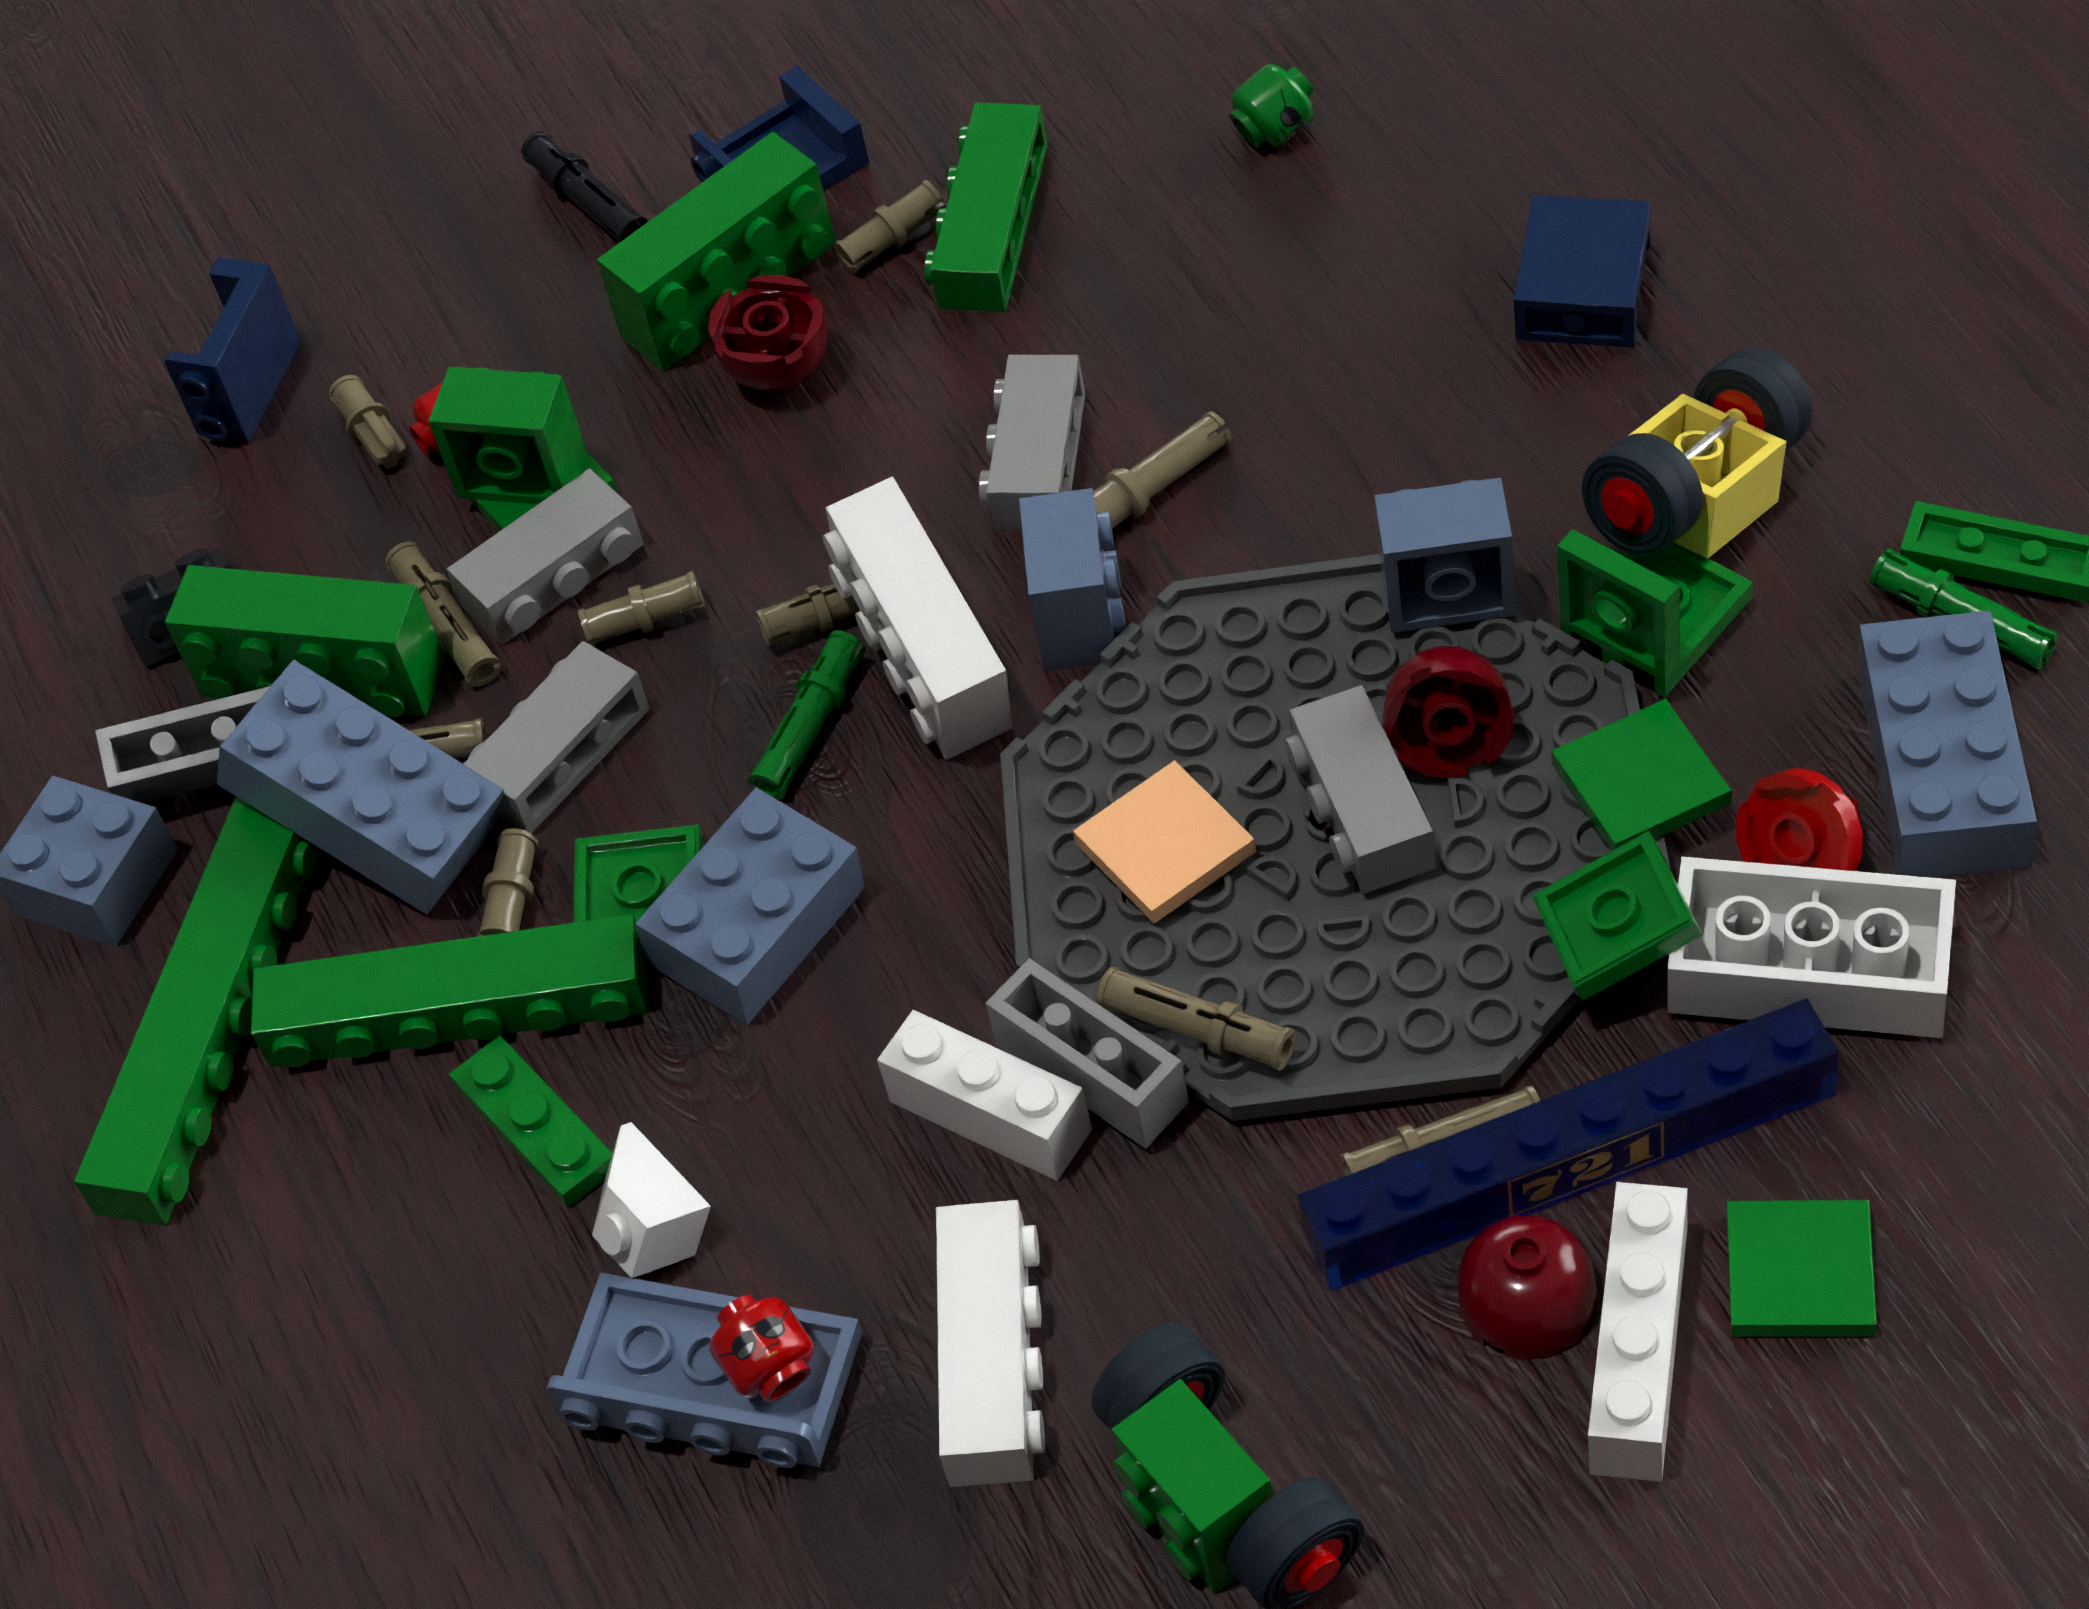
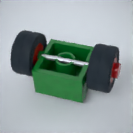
[1091,1323,1364,1609]

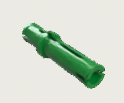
[1869,548,2059,670]
[748,630,866,800]

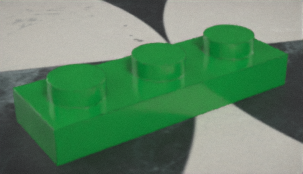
[1900,501,2089,603]
[448,1035,612,1209]

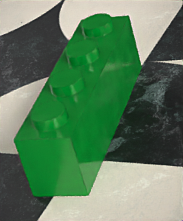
[924,102,1048,312]

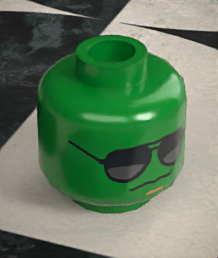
[1229,64,1314,149]

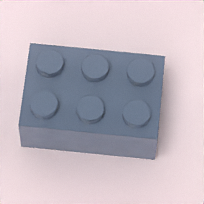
[635,787,865,1026]

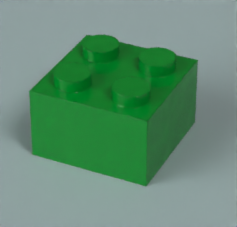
[429,367,587,504]

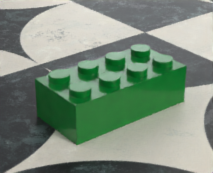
[596,131,836,372]
[165,565,446,717]

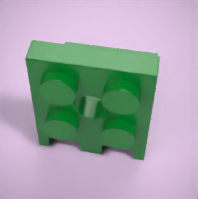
[1557,529,1753,697]

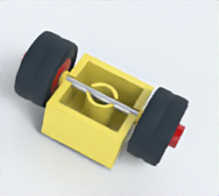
[1582,347,1813,559]

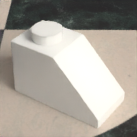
[592,1122,711,1278]

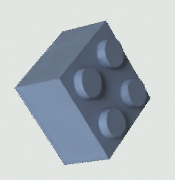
[1374,477,1516,633]
[1019,488,1126,671]
[0,775,178,948]

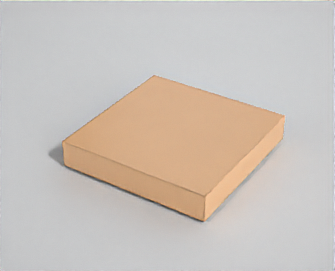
[1073,760,1257,924]

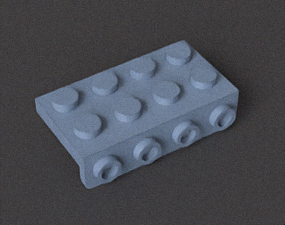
[545,1272,863,1468]

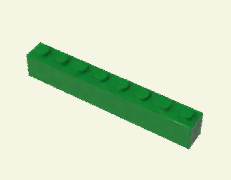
[74,796,319,1226]

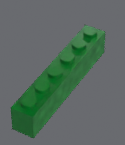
[251,914,648,1067]

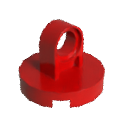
[1736,767,1863,871]

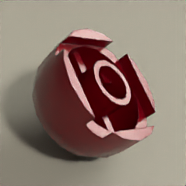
[708,275,828,392]
[1382,646,1514,778]
[1457,1215,1598,1360]

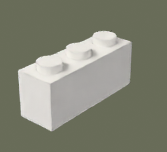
[877,1010,1092,1181]

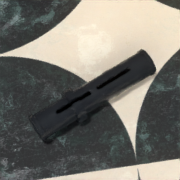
[521,131,648,243]

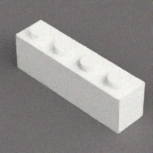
[1588,1182,1687,1482]
[936,1200,1045,1487]

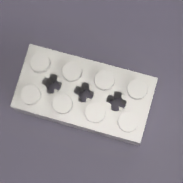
[822,476,1013,760]
[1668,857,1956,1038]

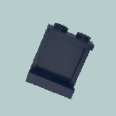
[689,65,869,191]
[1514,195,1651,348]
[164,257,301,443]

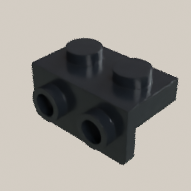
[111,548,231,666]

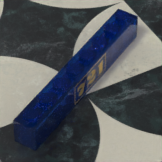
[1298,998,1838,1291]

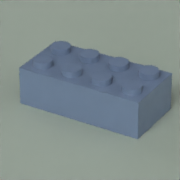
[1857,610,2037,878]
[217,659,504,915]

